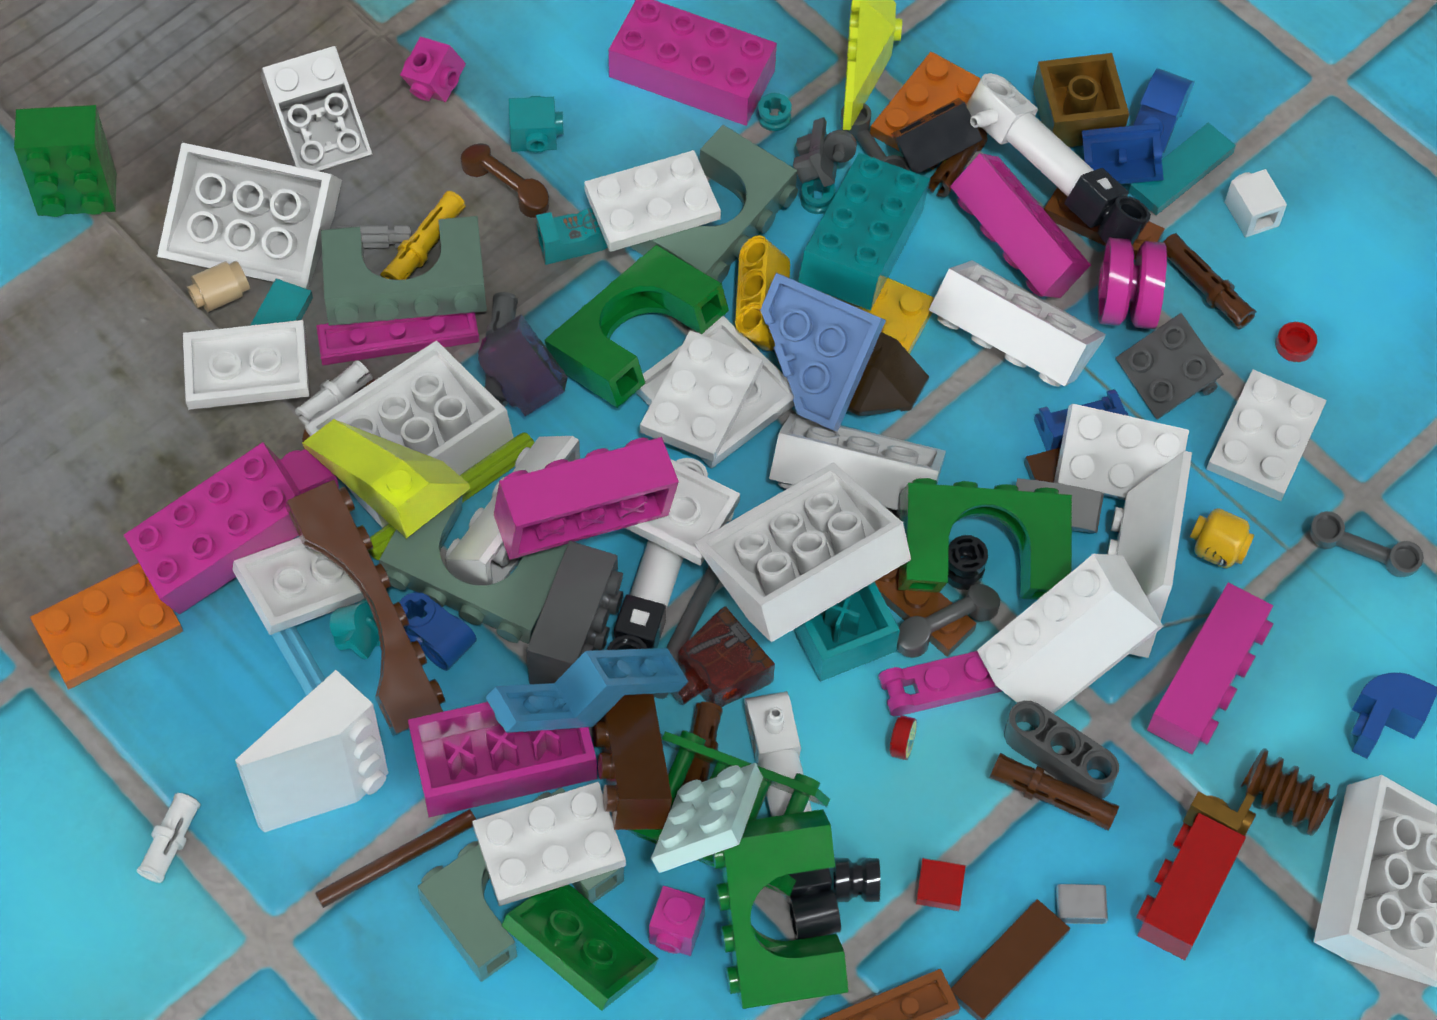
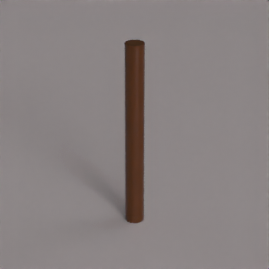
[315,809,476,908]

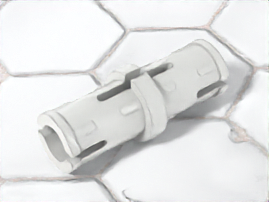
[295,360,373,426]
[137,793,201,883]

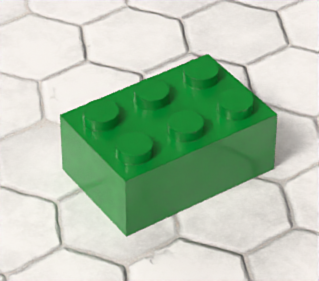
[14,105,117,217]

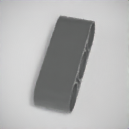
[1004,700,1119,799]

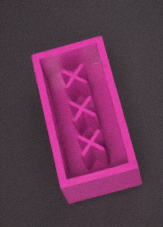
[608,0,777,126]
[494,437,679,560]
[124,442,301,615]
[408,702,597,818]

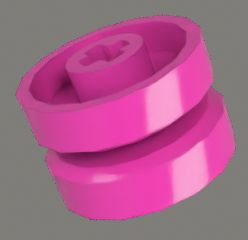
[1098,237,1167,329]

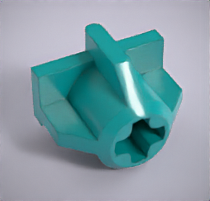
[329,598,380,659]

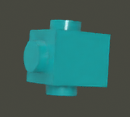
[509,96,564,153]

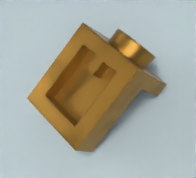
[1183,791,1256,836]

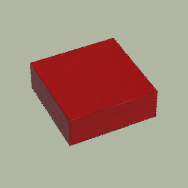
[916,858,966,911]

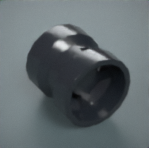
[948,535,988,590]
[833,858,880,902]

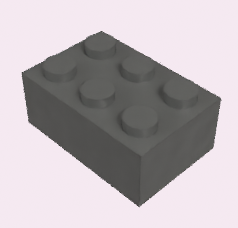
[526,541,623,684]

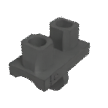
[793,117,857,187]

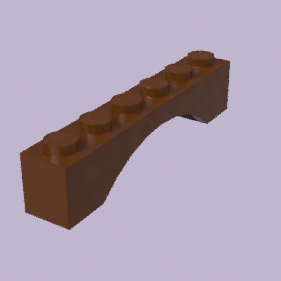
[285,480,445,736]

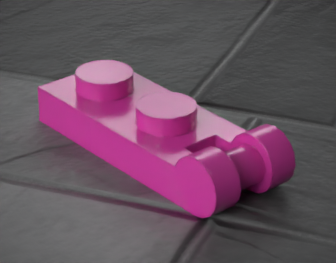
[878,651,1002,716]

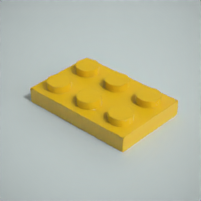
[827,278,934,354]

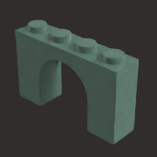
[630,125,798,283]
[321,216,487,326]
[379,496,568,644]
[418,787,624,982]

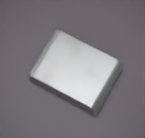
[1056,884,1108,924]

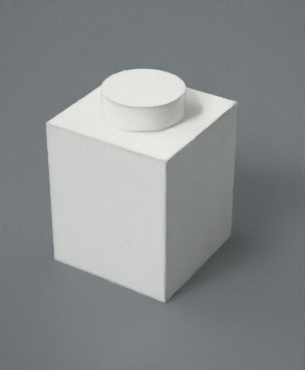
[1225,169,1287,238]

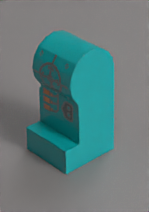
[536,208,608,265]

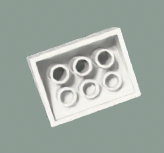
[157,143,342,289]
[305,340,514,528]
[1107,451,1192,658]
[695,463,911,642]
[235,670,389,833]
[1314,775,1437,987]

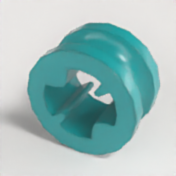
[758,93,792,131]
[800,178,836,214]

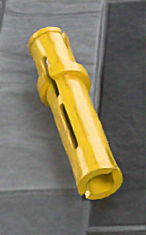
[380,191,466,280]

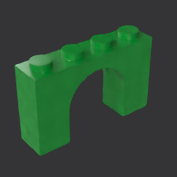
[544,245,729,408]
[898,478,1072,600]
[712,809,849,1009]

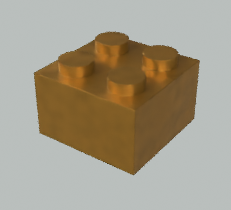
[1033,53,1129,147]

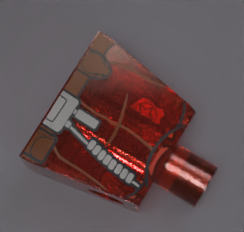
[671,606,775,707]

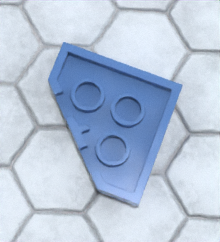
[760,273,886,432]

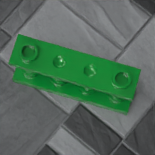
[628,730,830,897]

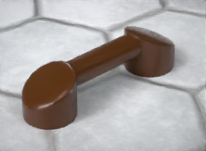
[461,143,549,218]

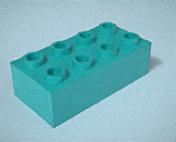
[798,153,931,311]
[794,581,900,682]

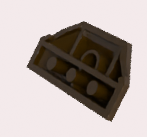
[773,332,929,416]

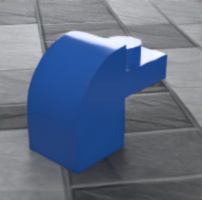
[1133,68,1195,153]
[1351,672,1437,759]

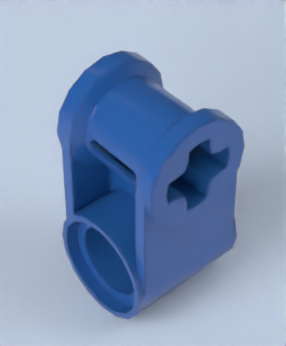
[399,592,477,671]

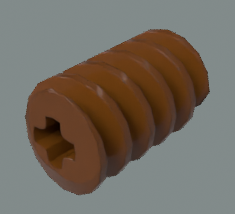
[1240,748,1338,836]

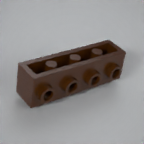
[593,694,672,830]

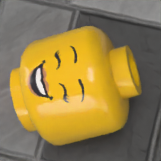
[1190,508,1254,569]

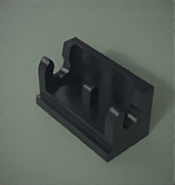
[891,98,983,174]

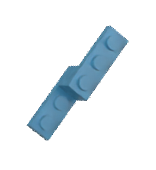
[485,648,689,733]

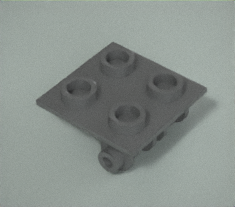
[1116,313,1224,420]

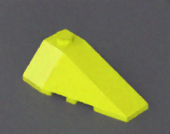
[843,0,902,130]
[302,419,470,538]

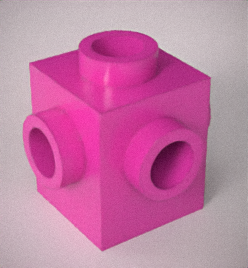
[400,36,466,102]

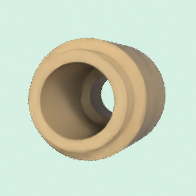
[187,261,250,312]

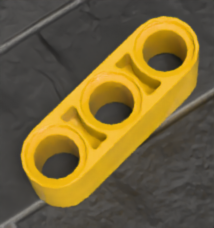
[735,235,790,351]

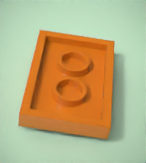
[870,51,981,170]
[30,563,183,690]

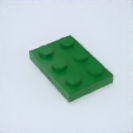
[502,884,659,1011]

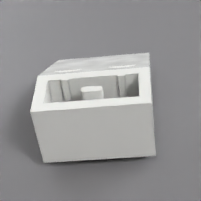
[261,46,372,171]

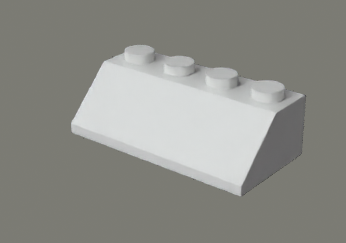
[929,260,1106,387]
[769,413,946,515]
[445,436,580,585]
[977,554,1164,714]

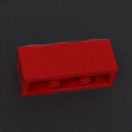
[1136,813,1246,960]

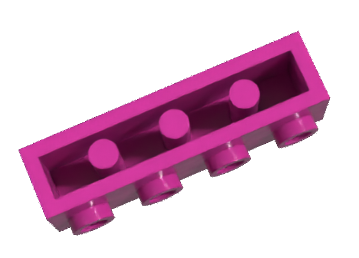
[950,153,1091,298]
[1147,582,1274,755]

